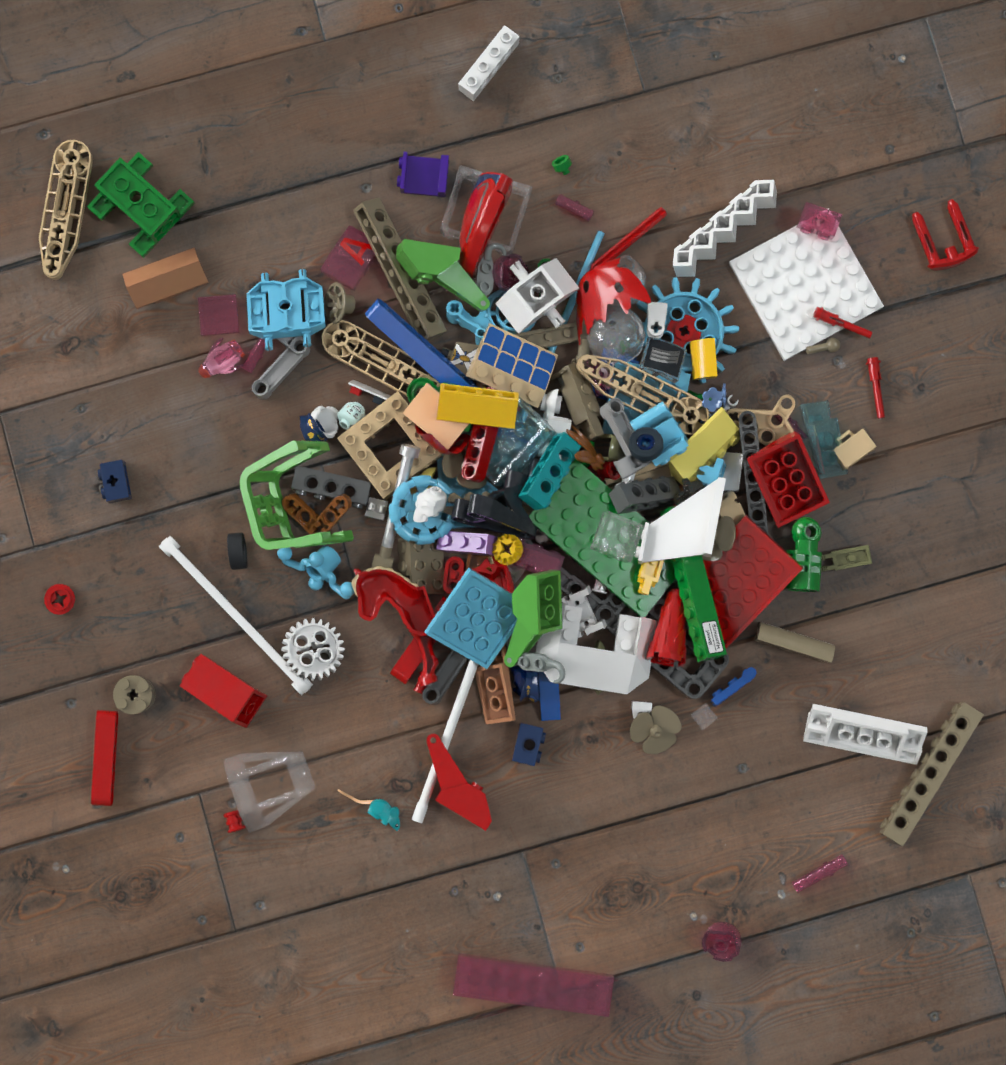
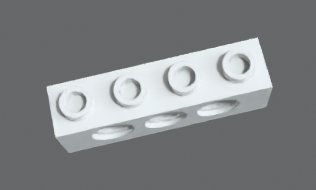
[458,25,520,101]

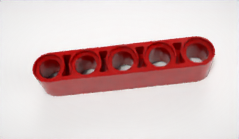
[461,387,499,483]
[390,596,447,685]
[91,710,119,806]

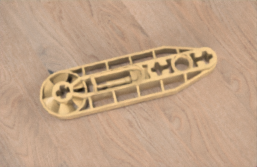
[39,140,93,280]
[322,320,441,397]
[576,355,709,435]

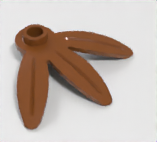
[566,424,605,471]

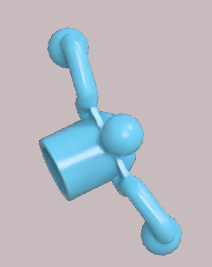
[277,546,355,599]

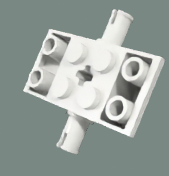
[495,258,579,334]

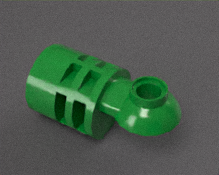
[783,517,822,592]

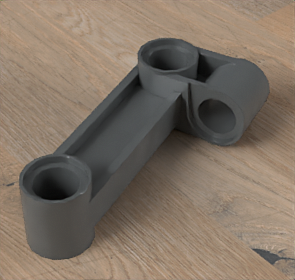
[423,644,468,705]

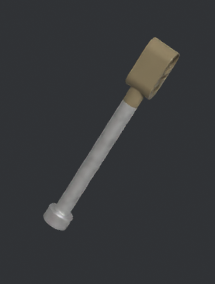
[371,444,420,568]

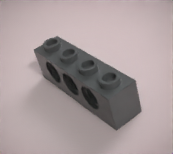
[291,465,372,509]
[609,476,683,514]

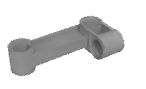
[252,336,310,400]
[600,398,651,479]

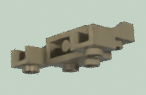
[551,363,604,444]

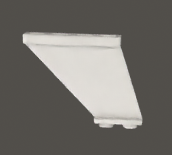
[635,477,726,564]

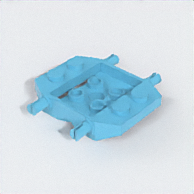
[247,269,326,351]

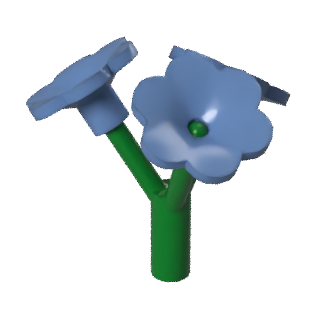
[687,383,726,424]

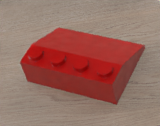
[746,431,830,528]

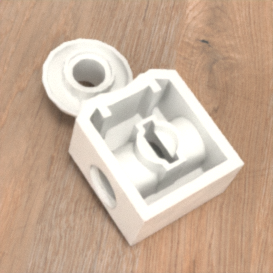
[538,389,572,459]

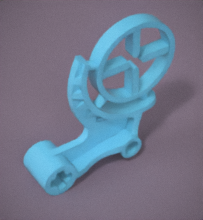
[446,288,536,345]

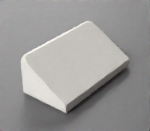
[722,452,743,493]

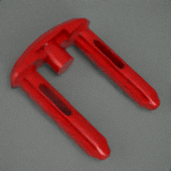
[912,199,979,271]

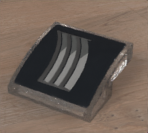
[639,337,687,384]

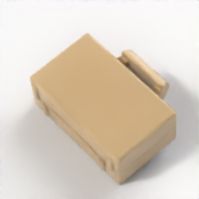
[831,429,877,470]

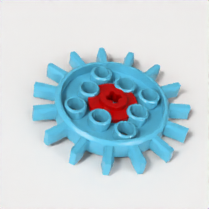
[629,277,739,385]

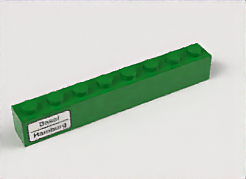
[660,506,727,662]

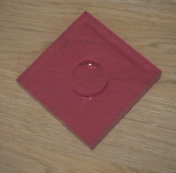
[198,294,240,336]

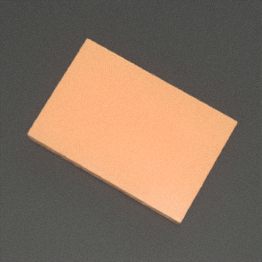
[403,383,469,450]

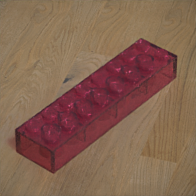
[453,953,614,1017]

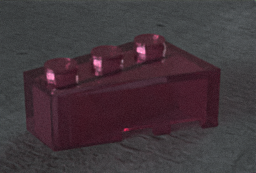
[504,538,565,573]

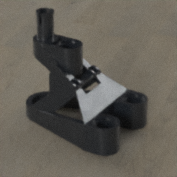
[451,458,538,539]

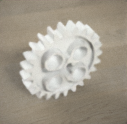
[281,618,345,681]

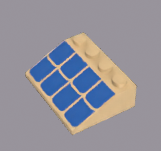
[465,323,558,408]

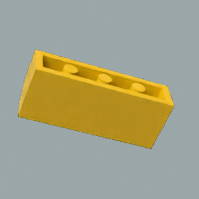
[437,383,519,429]

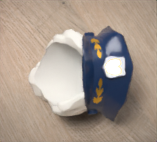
[300,405,338,441]

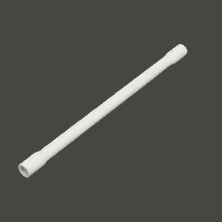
[412,660,478,823]

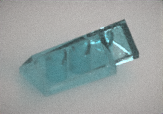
[799,400,848,479]

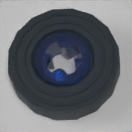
[629,427,663,461]

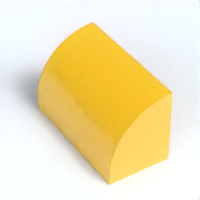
[690,338,718,380]

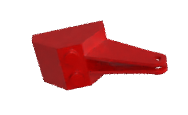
[426,734,492,831]

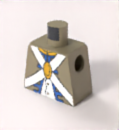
[441,342,479,384]

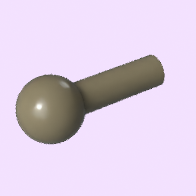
[805,338,840,354]

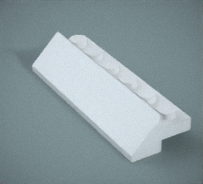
[803,704,927,765]

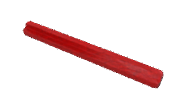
[591,207,667,268]

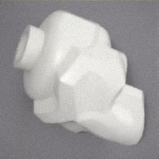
[413,486,447,522]

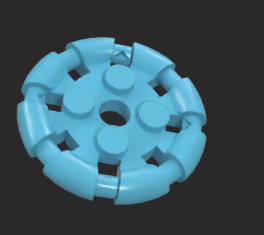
[389,475,454,545]

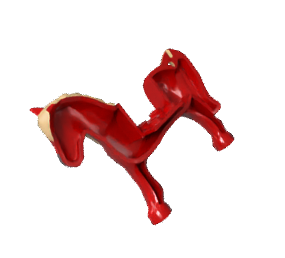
[351,556,514,687]

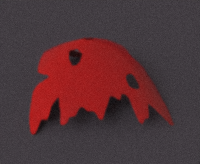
[576,258,651,345]

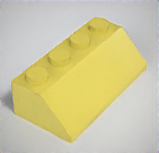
[668,407,740,489]

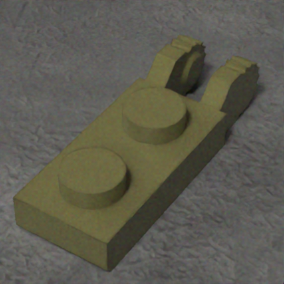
[821,545,873,572]

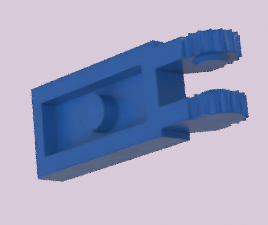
[710,667,757,707]

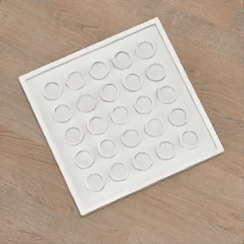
[729,208,884,361]

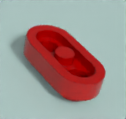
[443,556,465,595]

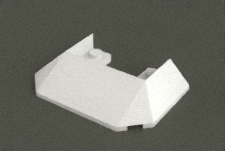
[535,603,657,694]

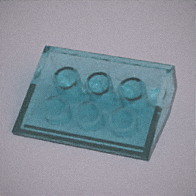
[464,390,556,488]

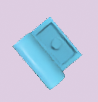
[630,401,689,466]

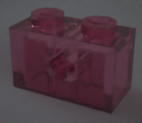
[796,202,842,241]

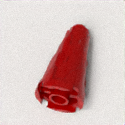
[646,589,687,667]

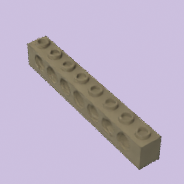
[353,197,447,342]
[880,702,984,846]

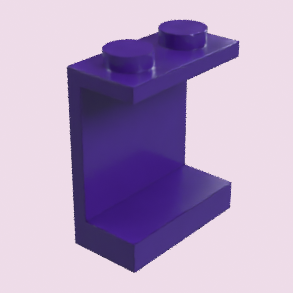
[397,151,449,197]

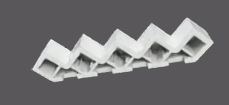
[673,180,777,277]

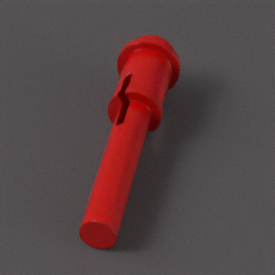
[813,306,872,339]
[866,357,885,419]

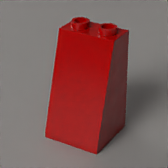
[180,654,267,728]

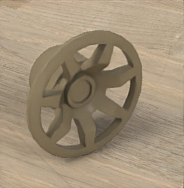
[325,282,355,324]

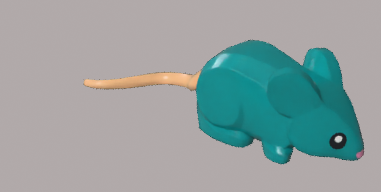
[338,789,400,831]

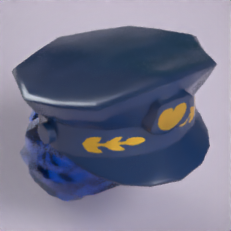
[509,665,540,702]

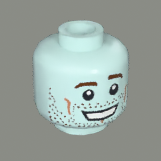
[337,402,366,430]

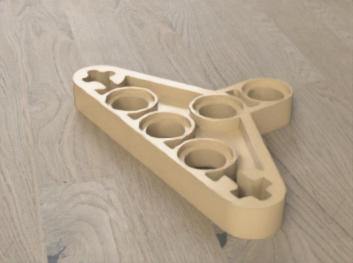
[727,394,809,454]

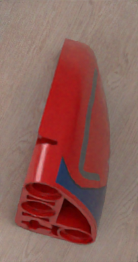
[459,172,513,278]

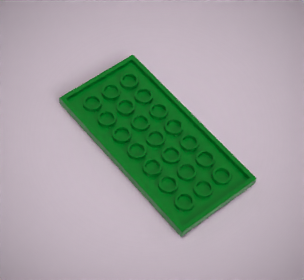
[528,459,675,617]

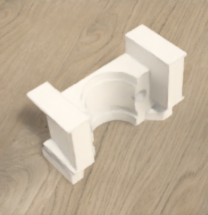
[562,585,607,638]

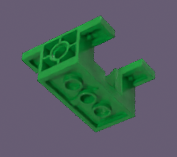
[87,152,195,258]

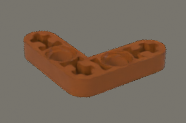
[282,494,352,534]

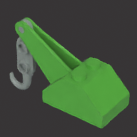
[396,239,506,312]
[504,570,565,684]

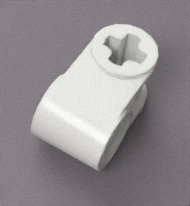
[647,302,667,340]

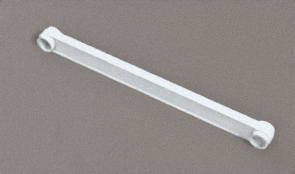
[159,536,313,695]

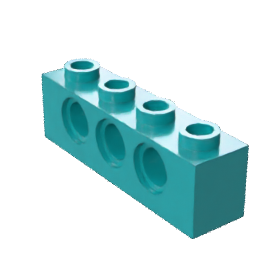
[518,432,581,510]

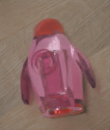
[198,337,245,378]

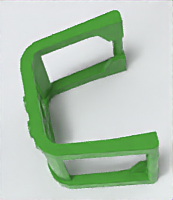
[240,440,354,550]

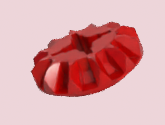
[44,584,76,615]

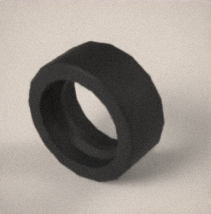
[227,532,248,570]

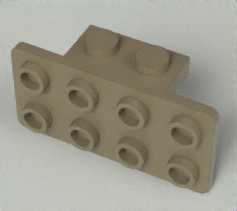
[397,527,445,594]

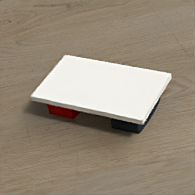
[348,380,391,405]

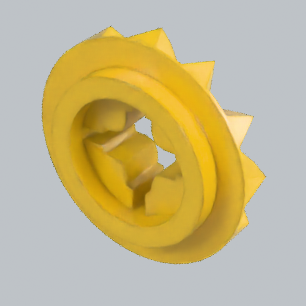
[492,534,523,565]

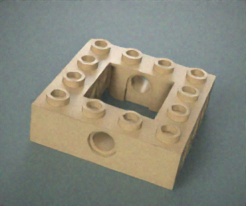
[337,391,444,500]

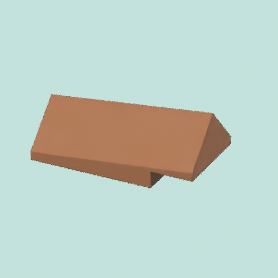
[123,248,209,309]
[475,645,516,724]

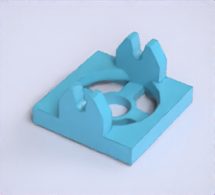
[697,458,727,487]

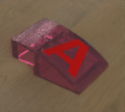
[320,226,376,291]

